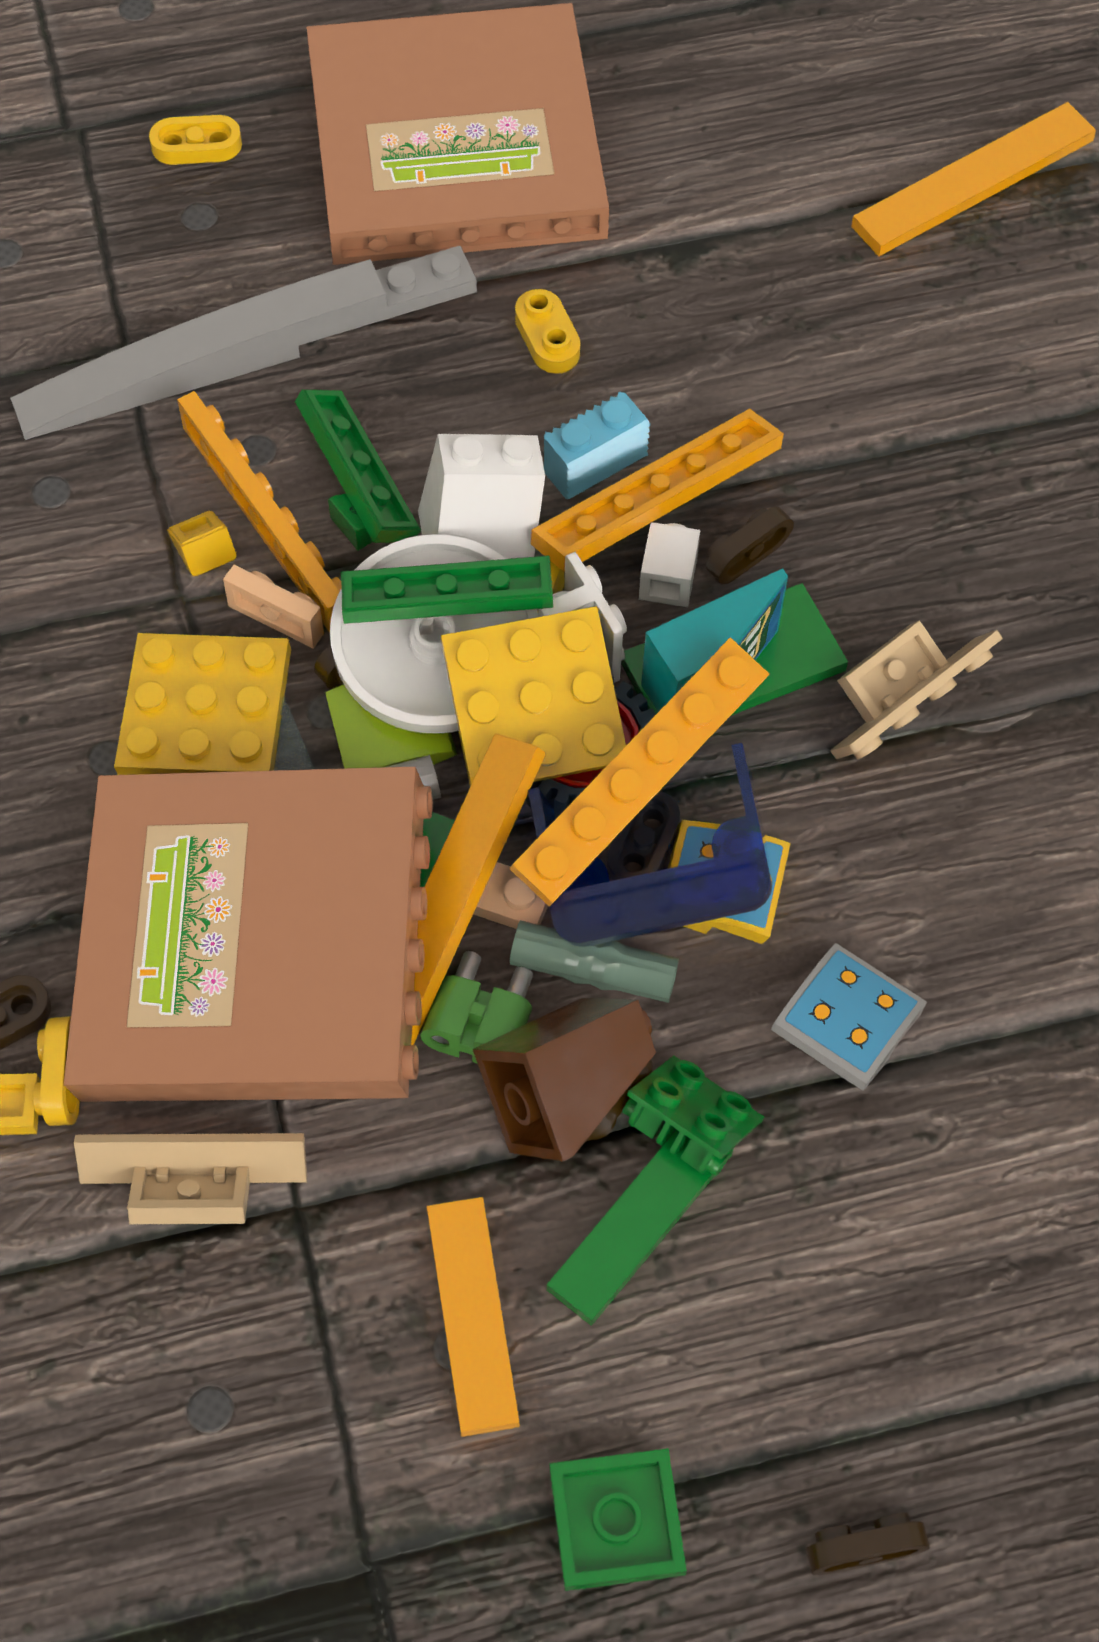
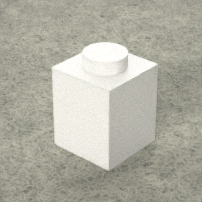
[639,522,700,607]

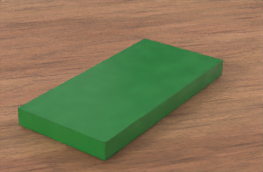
[621,583,848,716]

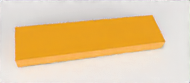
[427,1197,520,1437]

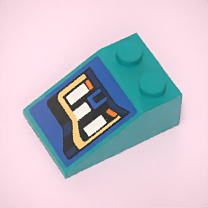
[641,568,788,712]

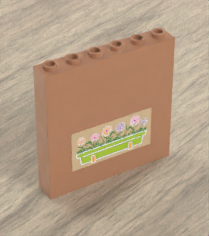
[307,3,609,265]
[63,767,433,1102]

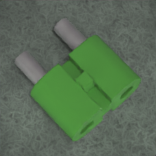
[420,951,533,1064]

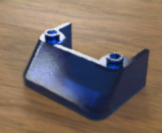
[528,743,772,947]

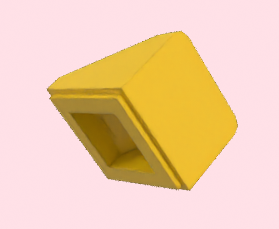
[167,510,236,576]

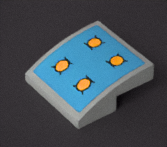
[771,943,927,1091]

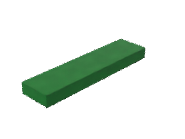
[295,389,421,543]
[341,556,554,624]
[547,1130,733,1326]

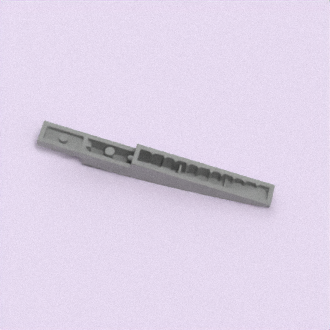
[11,246,477,440]

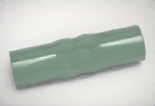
[510,920,679,1003]

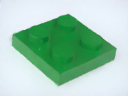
[549,1448,687,1591]

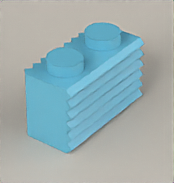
[544,392,650,499]

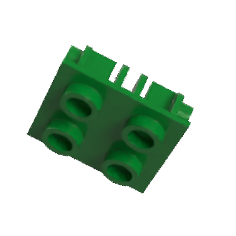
[622,1055,764,1177]

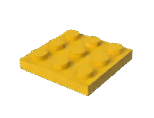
[440,606,626,787]
[114,633,291,775]

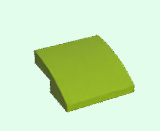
[325,685,457,769]

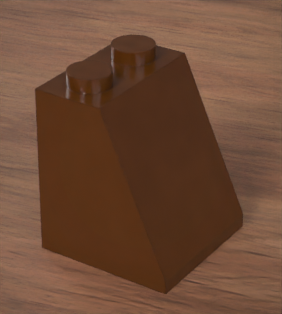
[473,998,656,1161]

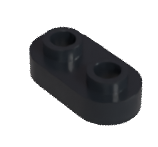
[607,791,680,891]

